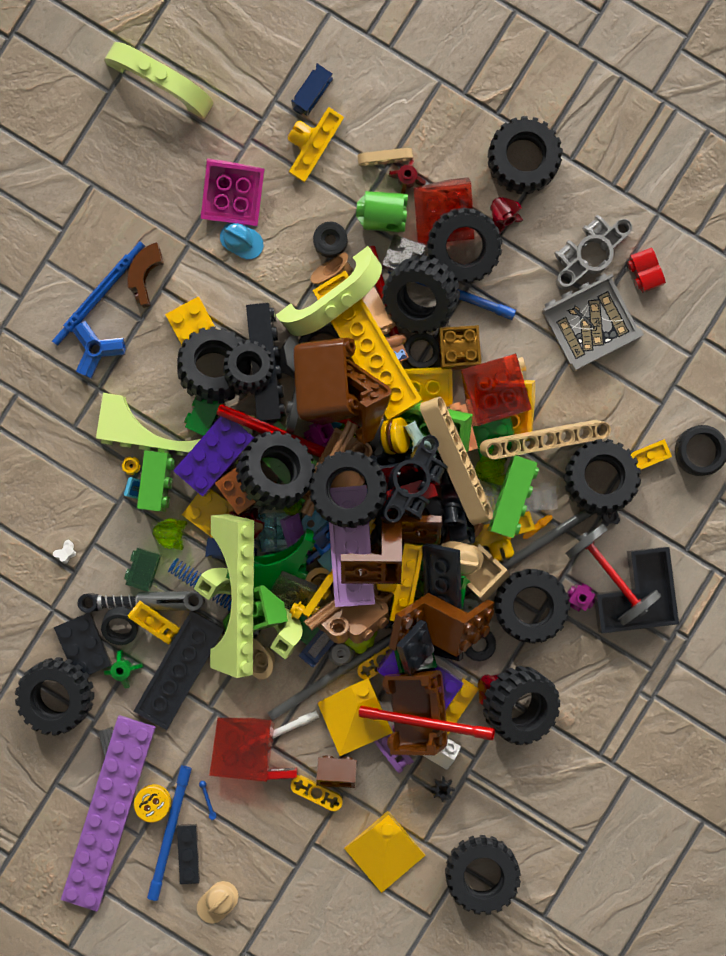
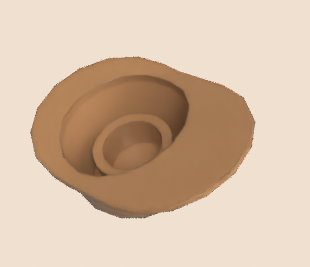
[310,252,354,284]

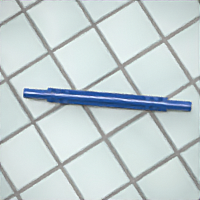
[52,241,145,346]

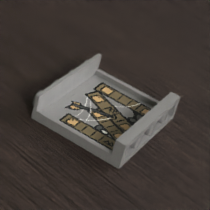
[542,273,644,372]

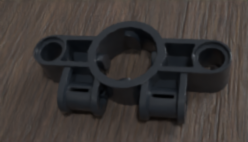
[380,435,448,524]
[440,471,475,544]

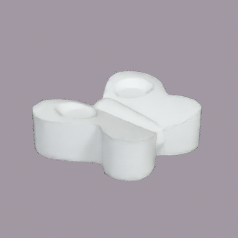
[53,540,76,564]

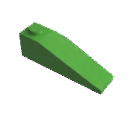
[223,586,288,632]

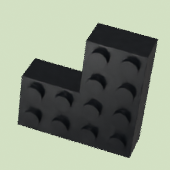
[594,547,679,633]

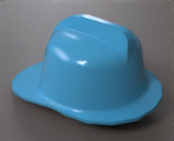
[220,223,264,259]

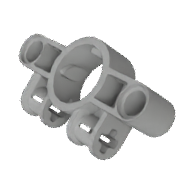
[554,215,632,290]

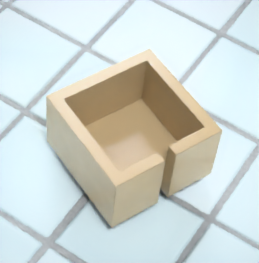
[461,544,510,603]

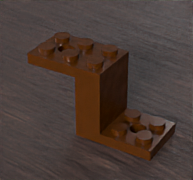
[341,514,442,584]
[389,593,494,657]

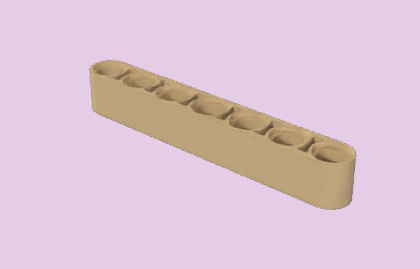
[420,397,493,525]
[480,420,611,459]

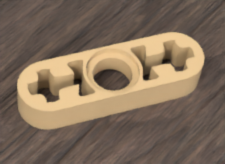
[357,148,413,166]

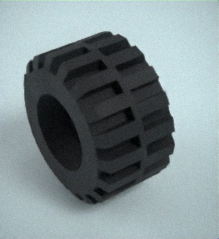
[223,340,274,395]

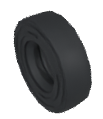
[464,631,497,662]

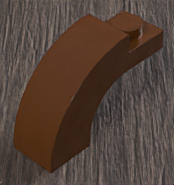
[128,242,164,308]

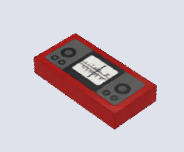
[258,767,298,780]

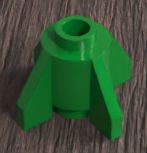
[104,650,143,689]

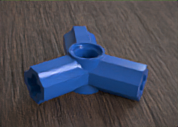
[72,321,126,379]

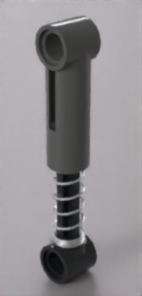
[77,590,205,613]

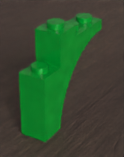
[226,528,315,591]

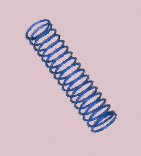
[168,558,232,611]

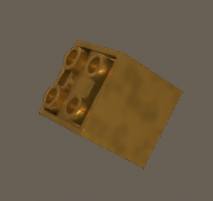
[438,325,481,370]

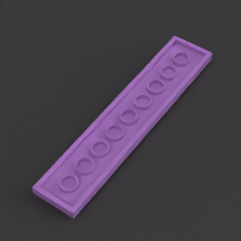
[61,715,156,912]

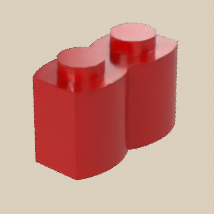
[627,247,666,293]

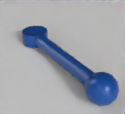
[199,781,217,820]

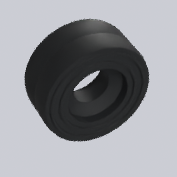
[313,222,348,258]

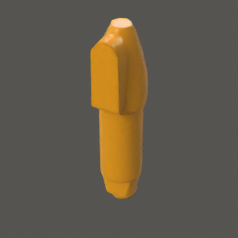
[523,514,553,539]

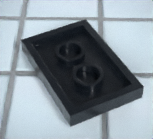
[54,612,112,675]

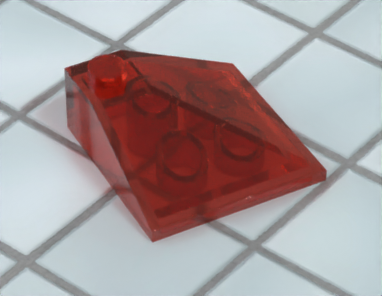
[413,177,474,245]
[461,353,532,426]
[209,718,275,782]

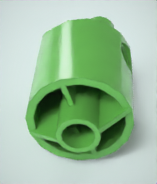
[356,191,408,232]

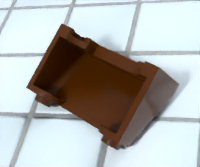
[294,338,360,425]
[346,358,392,445]
[382,670,448,756]

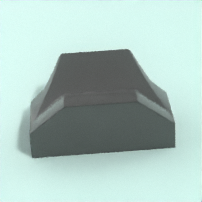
[277,336,298,378]

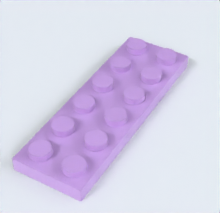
[329,485,375,607]

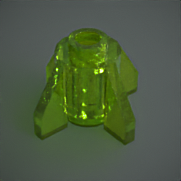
[475,448,507,486]
[152,518,187,550]

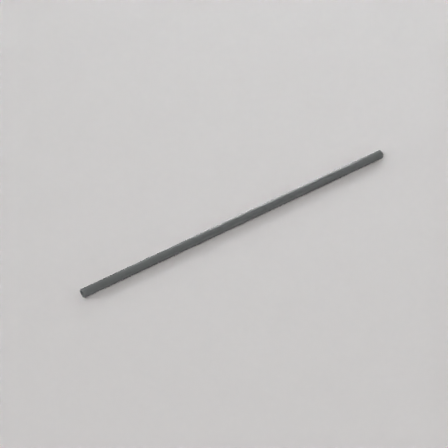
[268,509,595,721]

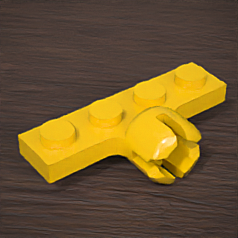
[288,107,344,182]
[471,511,535,561]
[376,543,423,621]

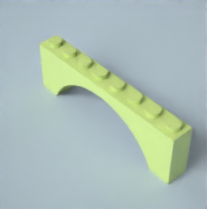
[96,393,257,464]
[210,514,254,678]

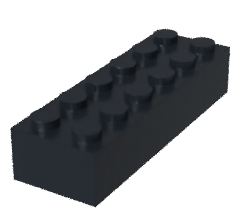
[246,303,286,423]

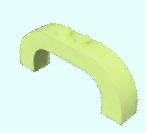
[104,42,214,119]
[276,246,382,336]
[194,568,302,659]

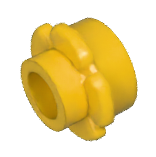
[122,457,141,475]
[289,601,306,620]

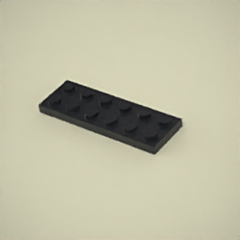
[422,543,464,661]
[134,610,225,730]

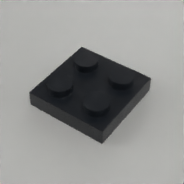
[396,620,434,676]

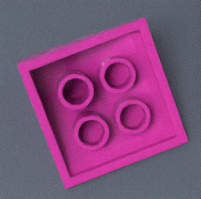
[201,159,265,226]

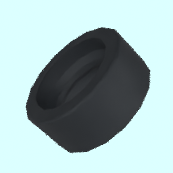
[404,333,440,368]
[101,607,139,645]

